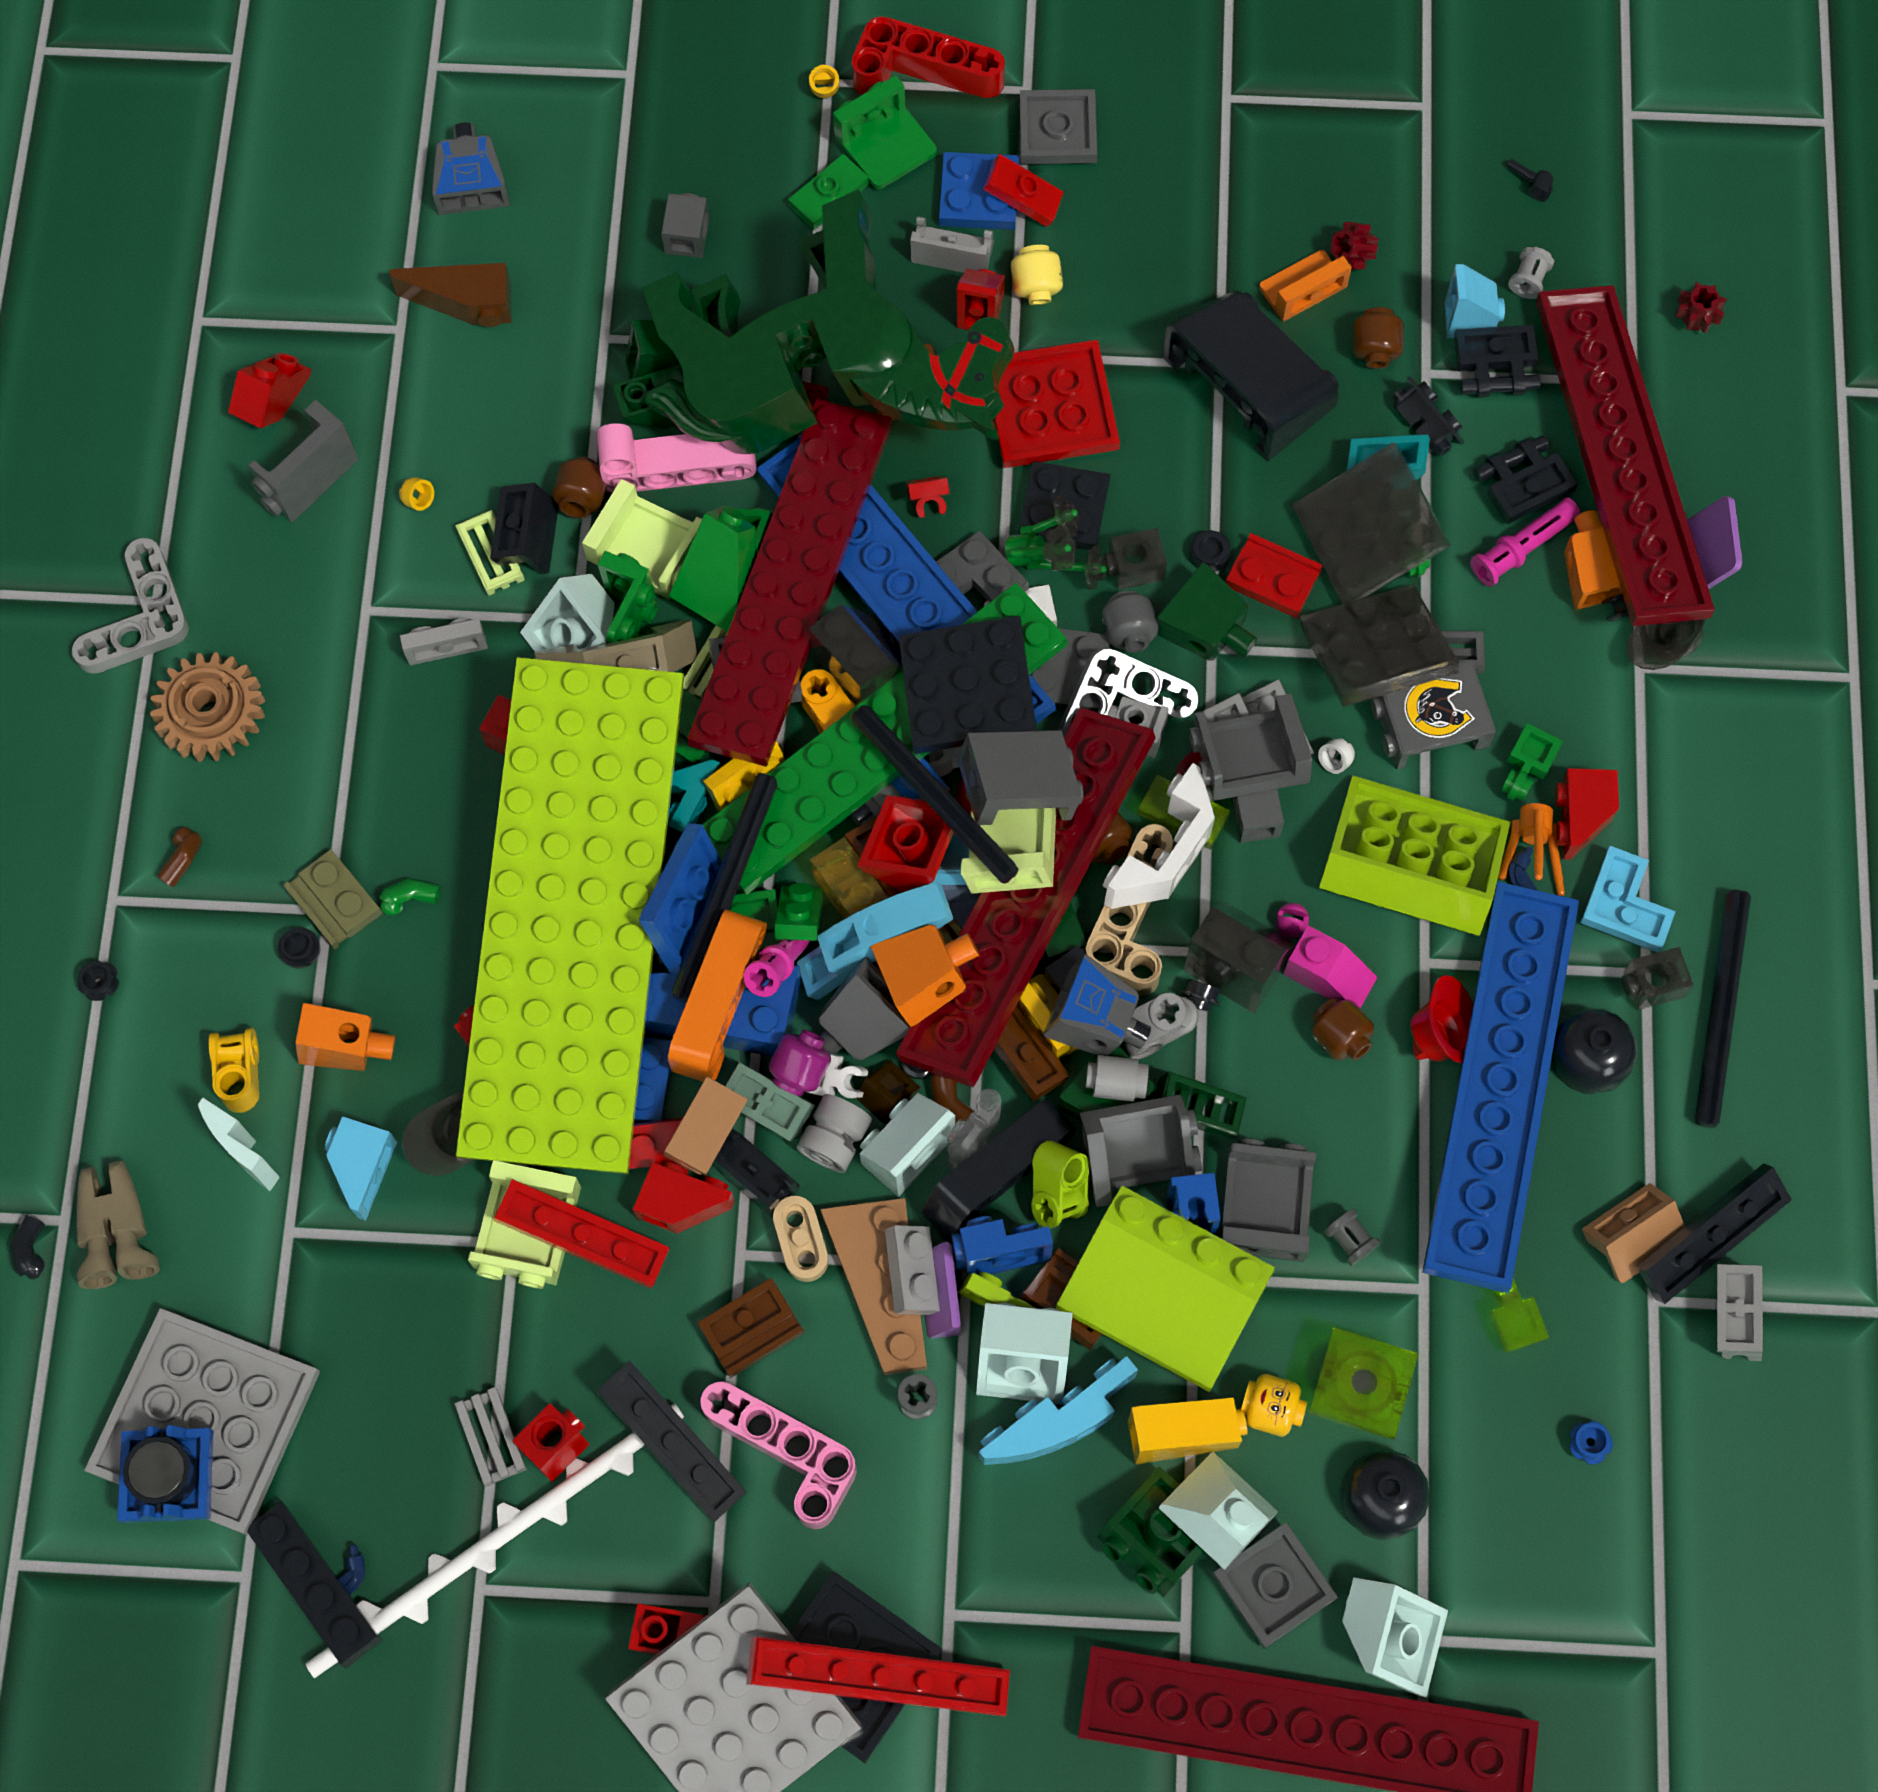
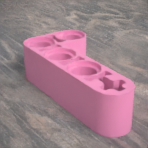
[596,423,757,493]
[701,1382,857,1529]

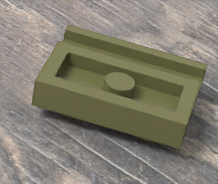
[283,849,383,950]

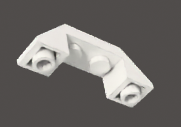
[1103,763,1215,909]

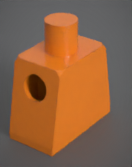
[1564,510,1622,610]
[871,925,979,1027]
[295,1003,396,1071]

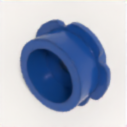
[1569,1421,1613,1464]

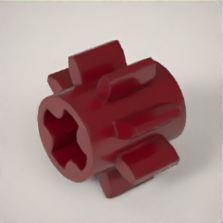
[1330,222,1379,270]
[1675,282,1726,333]

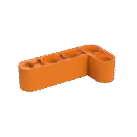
[668,909,767,1082]

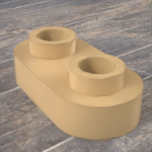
[773,1196,828,1282]

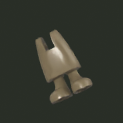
[77,1160,160,1289]

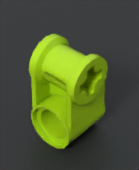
[1031,1140,1090,1229]

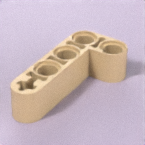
[1085,824,1173,996]

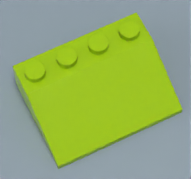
[1319,775,1510,936]
[1056,1186,1275,1392]

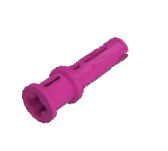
[1470,497,1581,587]
[744,939,811,997]

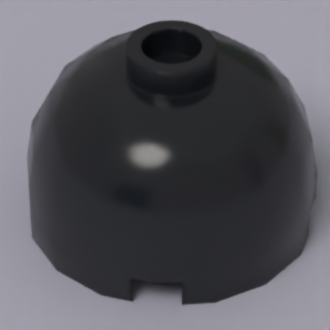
[1552,1009,1637,1094]
[1340,1450,1430,1540]

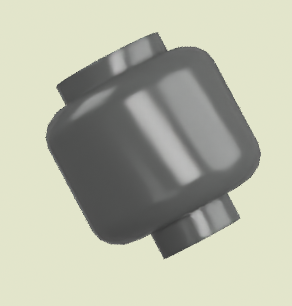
[1102,591,1158,653]

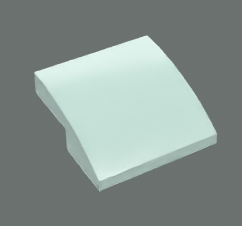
[198,1098,280,1191]

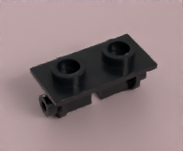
[1392,376,1464,456]

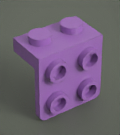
[1687,496,1742,589]

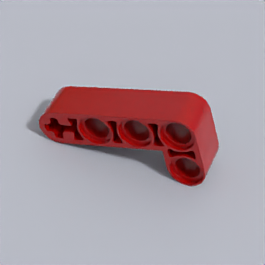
[852,16,1005,98]

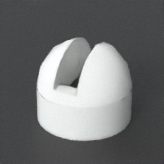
[1318,738,1355,774]

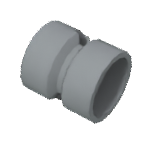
[796,1094,872,1173]

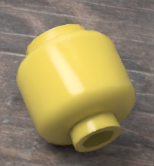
[1011,245,1063,305]

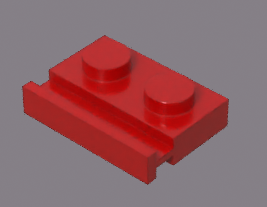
[1226,533,1323,618]

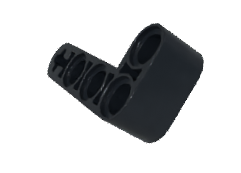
[921,1098,1076,1244]

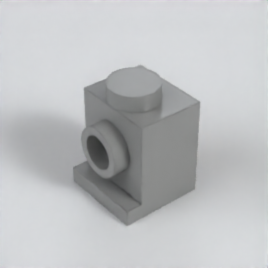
[1107,696,1169,758]

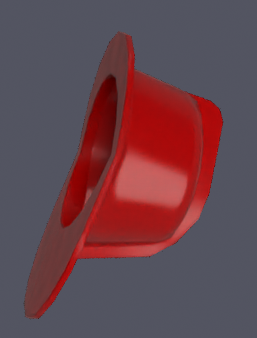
[1410,975,1472,1063]

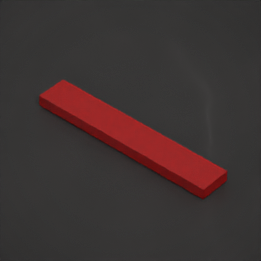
[746,1637,1010,1716]

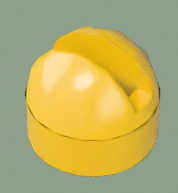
[809,65,839,99]
[399,477,434,511]

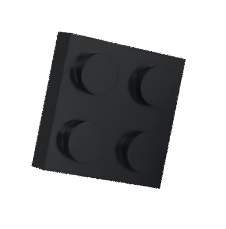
[1019,461,1110,551]

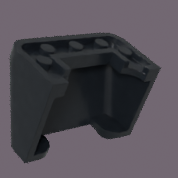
[1162,290,1339,461]

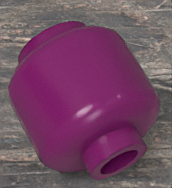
[769,1029,831,1096]

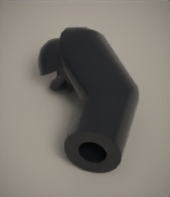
[9,1215,45,1280]

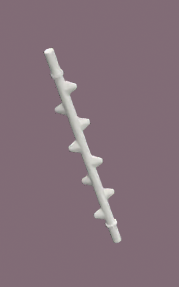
[305,1403,684,1678]

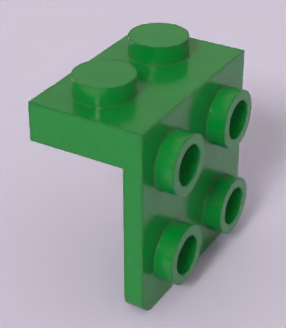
[833,75,937,189]
[598,551,659,643]

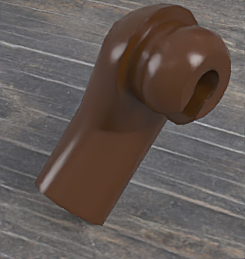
[157,827,202,887]
[931,1073,975,1128]

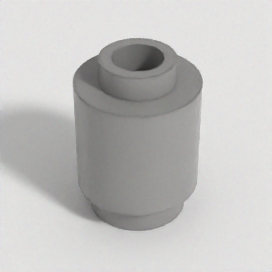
[1085,1055,1149,1102]

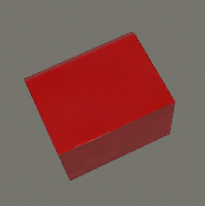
[857,795,954,892]

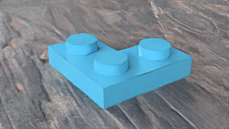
[1580,846,1676,953]

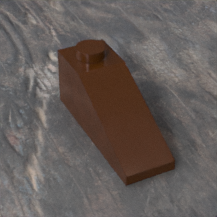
[390,263,512,327]

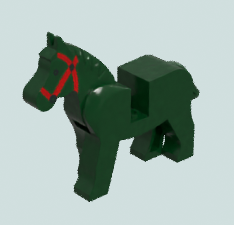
[642,189,1015,454]

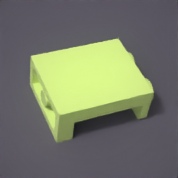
[582,479,702,600]
[961,794,1056,894]
[468,1161,581,1289]

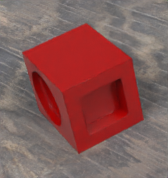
[512,1403,590,1482]

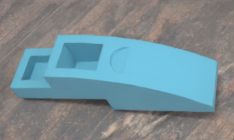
[797,882,953,1000]
[979,1356,1138,1465]

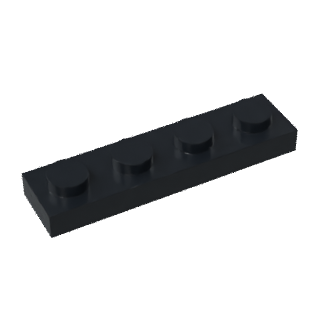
[1637,1163,1792,1304]
[596,1360,747,1522]
[247,1501,382,1669]

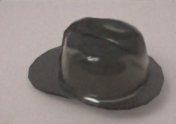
[1626,619,1706,670]
[402,1091,476,1176]

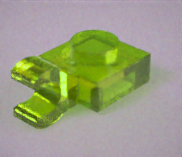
[1490,1278,1549,1353]

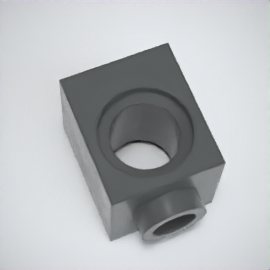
[661,193,710,258]
[1231,789,1284,843]

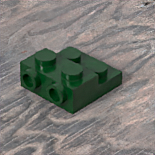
[1097,1466,1204,1598]

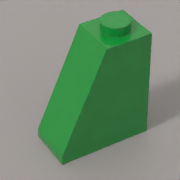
[669,507,756,632]

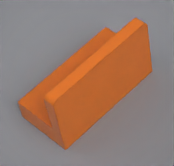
[1259,250,1352,322]

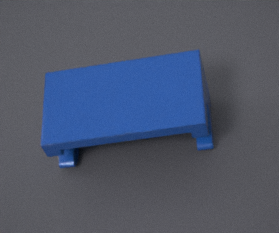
[1166,1173,1221,1235]

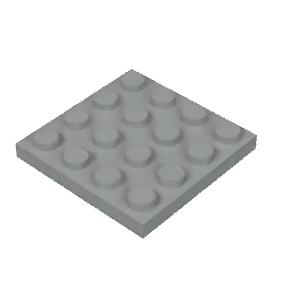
[84,1308,320,1536]
[605,1582,861,1792]

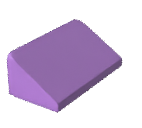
[925,1242,961,1339]

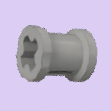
[1508,247,1555,299]

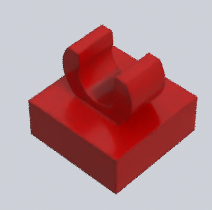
[905,475,950,518]

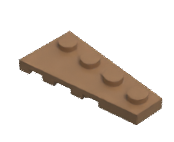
[820,1198,927,1375]

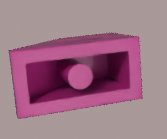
[1284,925,1377,1009]

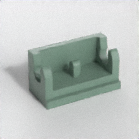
[725,1062,817,1142]

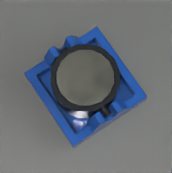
[117,1425,214,1523]

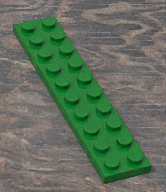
[703,583,1068,895]

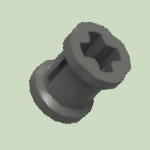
[1324,1209,1381,1266]
[898,1374,937,1420]

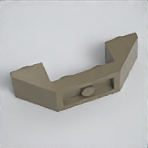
[533,619,697,672]

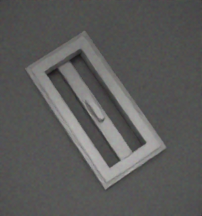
[454,1387,527,1487]

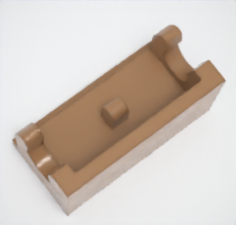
[663,1077,748,1176]

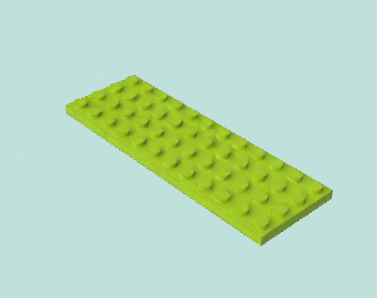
[456,657,684,1174]

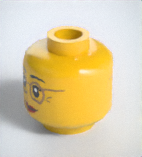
[1241,1374,1308,1437]

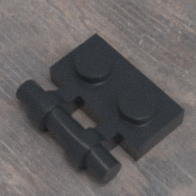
[1454,325,1540,398]
[1473,435,1578,525]

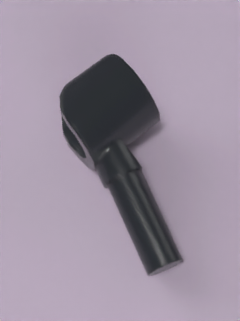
[1507,159,1553,202]
[1602,593,1629,622]

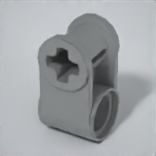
[1122,993,1199,1060]

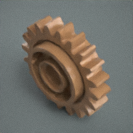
[150,652,266,762]

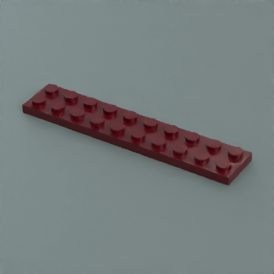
[1536,285,1715,626]
[687,399,892,767]
[896,707,1156,1088]
[1077,1646,1539,1792]

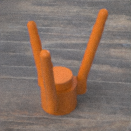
[1498,803,1565,896]

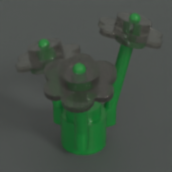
[1005,495,1107,590]

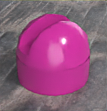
[1275,903,1309,938]

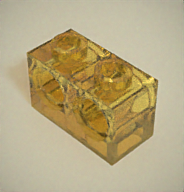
[810,837,888,919]

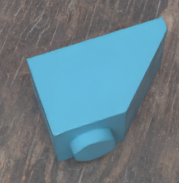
[1444,264,1505,338]
[325,1116,397,1221]

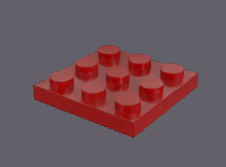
[994,340,1120,468]

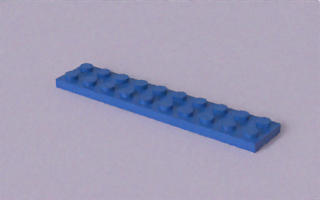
[756,435,1056,724]
[1422,882,1579,1293]

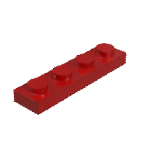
[494,1179,670,1289]

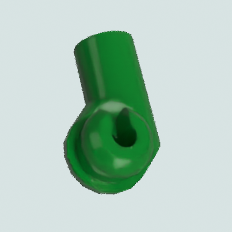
[379,878,441,915]

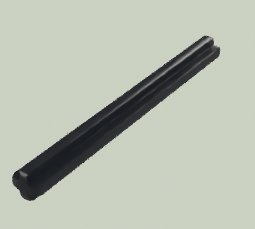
[851,705,1019,884]
[672,773,777,1003]
[1695,890,1751,1128]

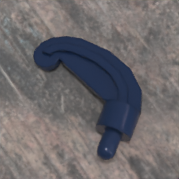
[1508,847,1538,891]
[339,1544,366,1595]

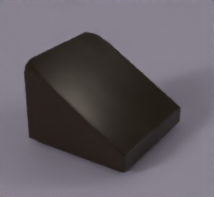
[857,1060,921,1124]

